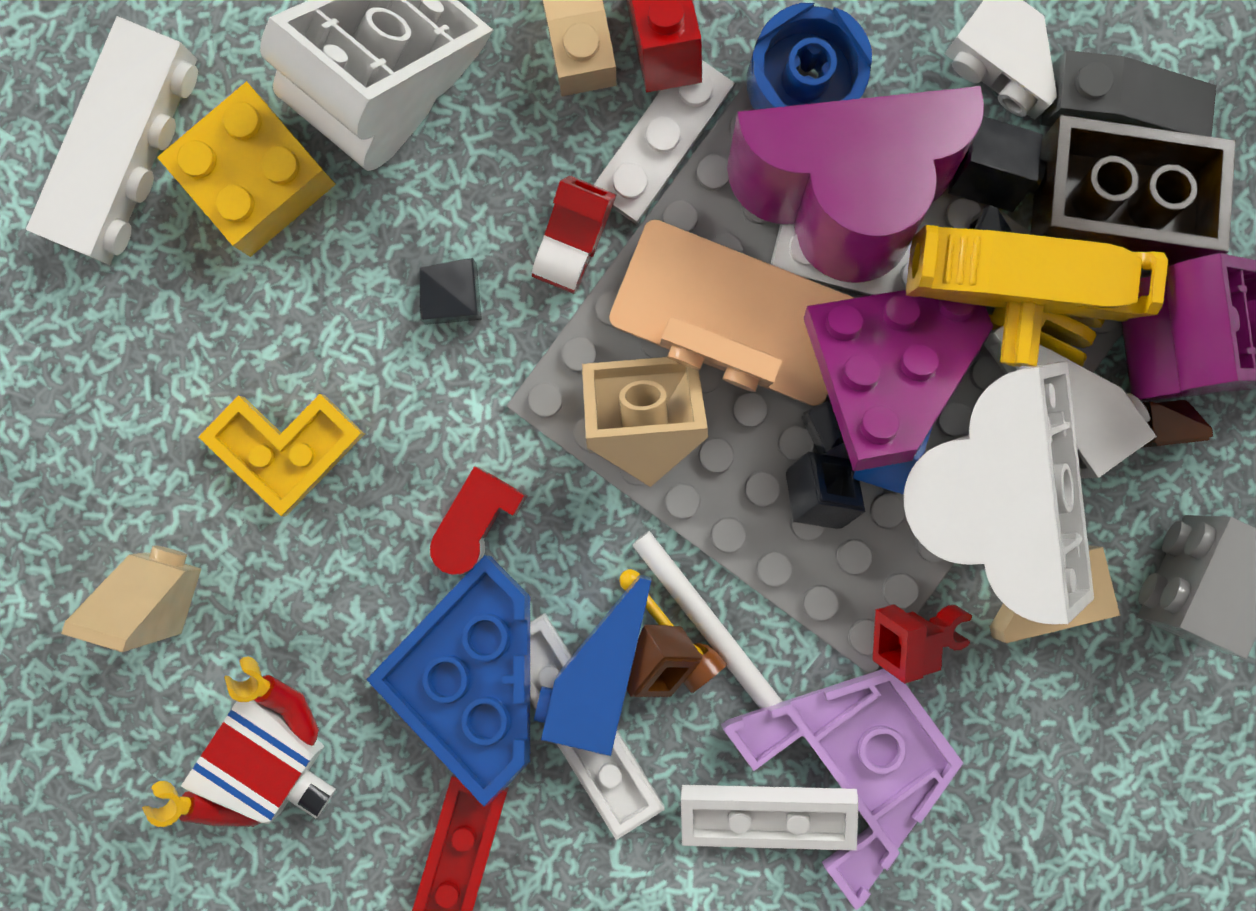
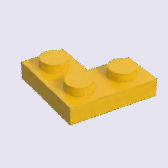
[198,394,365,517]

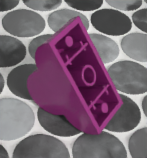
[727,86,984,283]
[1121,253,1256,402]

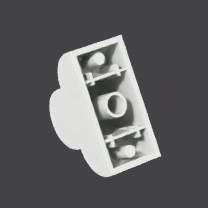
[260,0,493,171]
[904,361,1094,624]

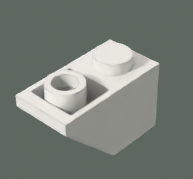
[944,0,1057,120]

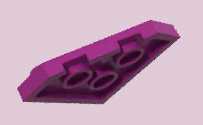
[804,290,993,471]

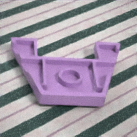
[721,669,963,910]

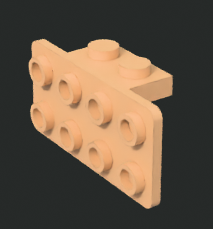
[609,220,854,406]

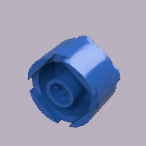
[747,3,872,110]

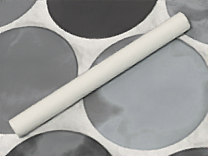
[632,531,783,709]

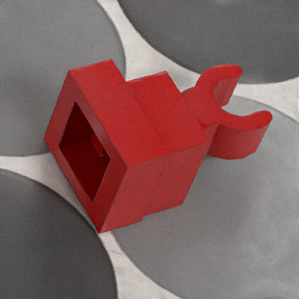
[873,604,972,684]

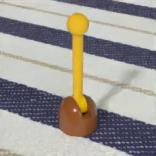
[619,569,727,694]

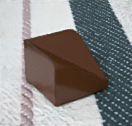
[1141,400,1213,448]
[627,624,703,697]

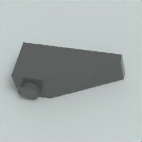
[1041,50,1217,137]

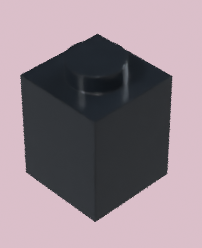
[948,116,1046,212]

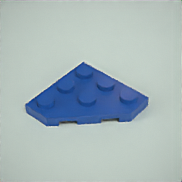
[366,555,530,806]

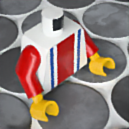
[142,656,336,827]

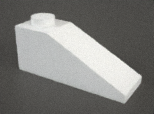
[984,326,1157,478]

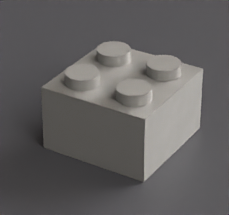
[1137,515,1256,659]

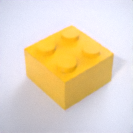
[157,81,336,257]

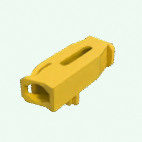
[906,225,1168,367]

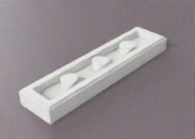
[530,613,665,840]

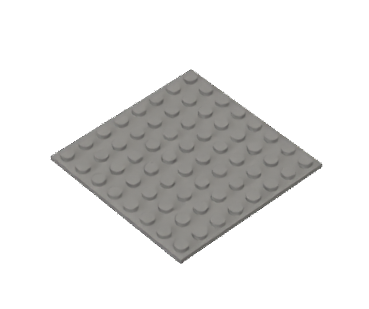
[506,66,1123,674]

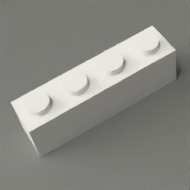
[26,16,198,265]

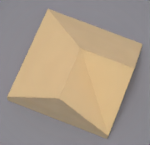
[582,357,708,487]

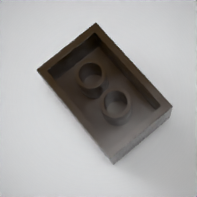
[1030,115,1236,267]

